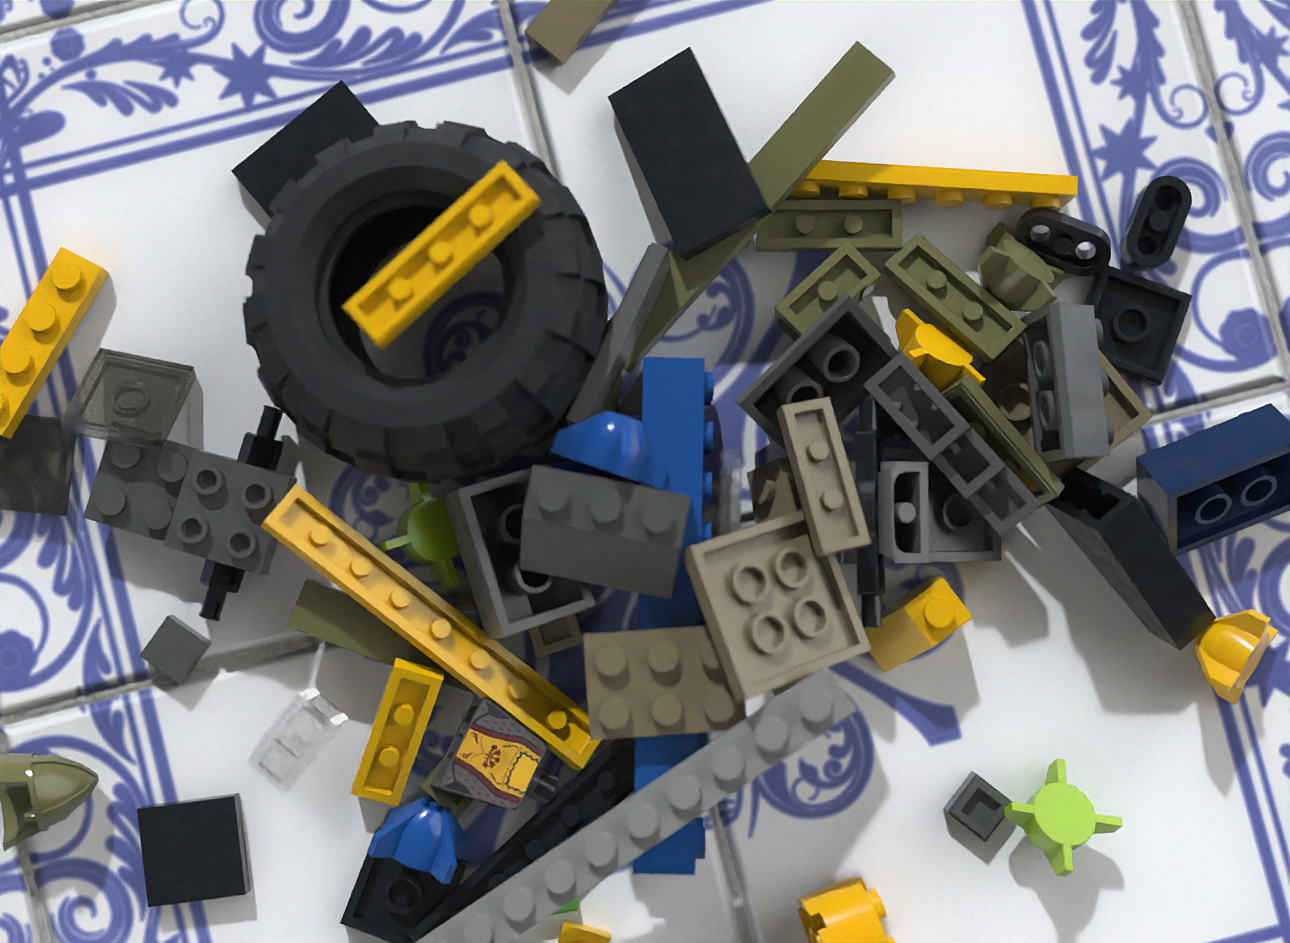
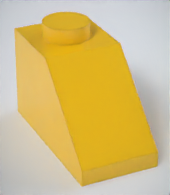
[863,575,973,672]

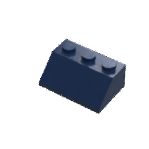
[1136,403,1290,556]

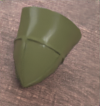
[0,752,99,851]

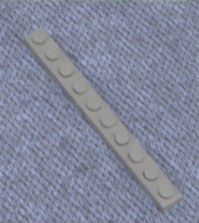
[415,665,857,943]

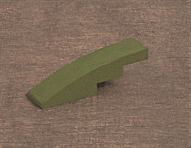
[287,578,476,694]

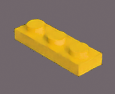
[350,658,444,807]

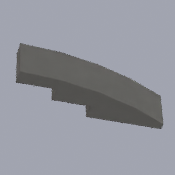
[864,351,1041,537]

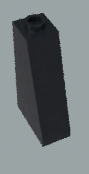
[1043,467,1216,651]

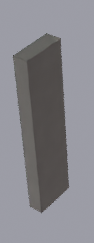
[566,242,671,426]

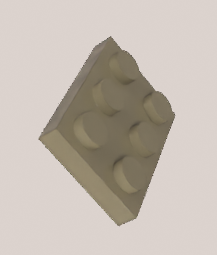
[583,625,747,740]

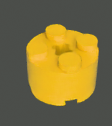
[796,876,896,943]

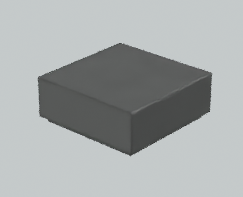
[139,615,212,684]
[943,771,1013,842]

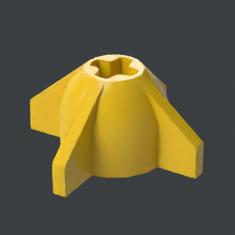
[895,309,986,392]
[1193,609,1278,705]

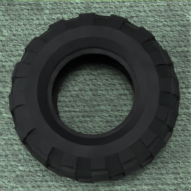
[242,120,609,484]

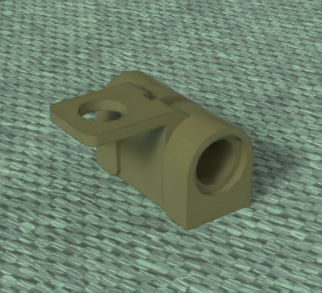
[775,241,891,342]

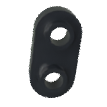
[1120,175,1192,271]
[1015,207,1111,277]

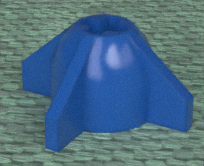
[549,411,668,490]
[367,798,469,884]

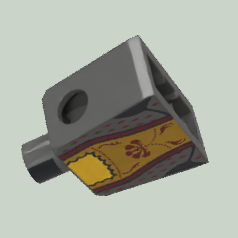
[430,698,559,811]

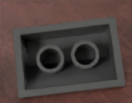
[735,293,899,454]
[1020,302,1114,463]
[443,462,596,639]
[520,465,691,599]

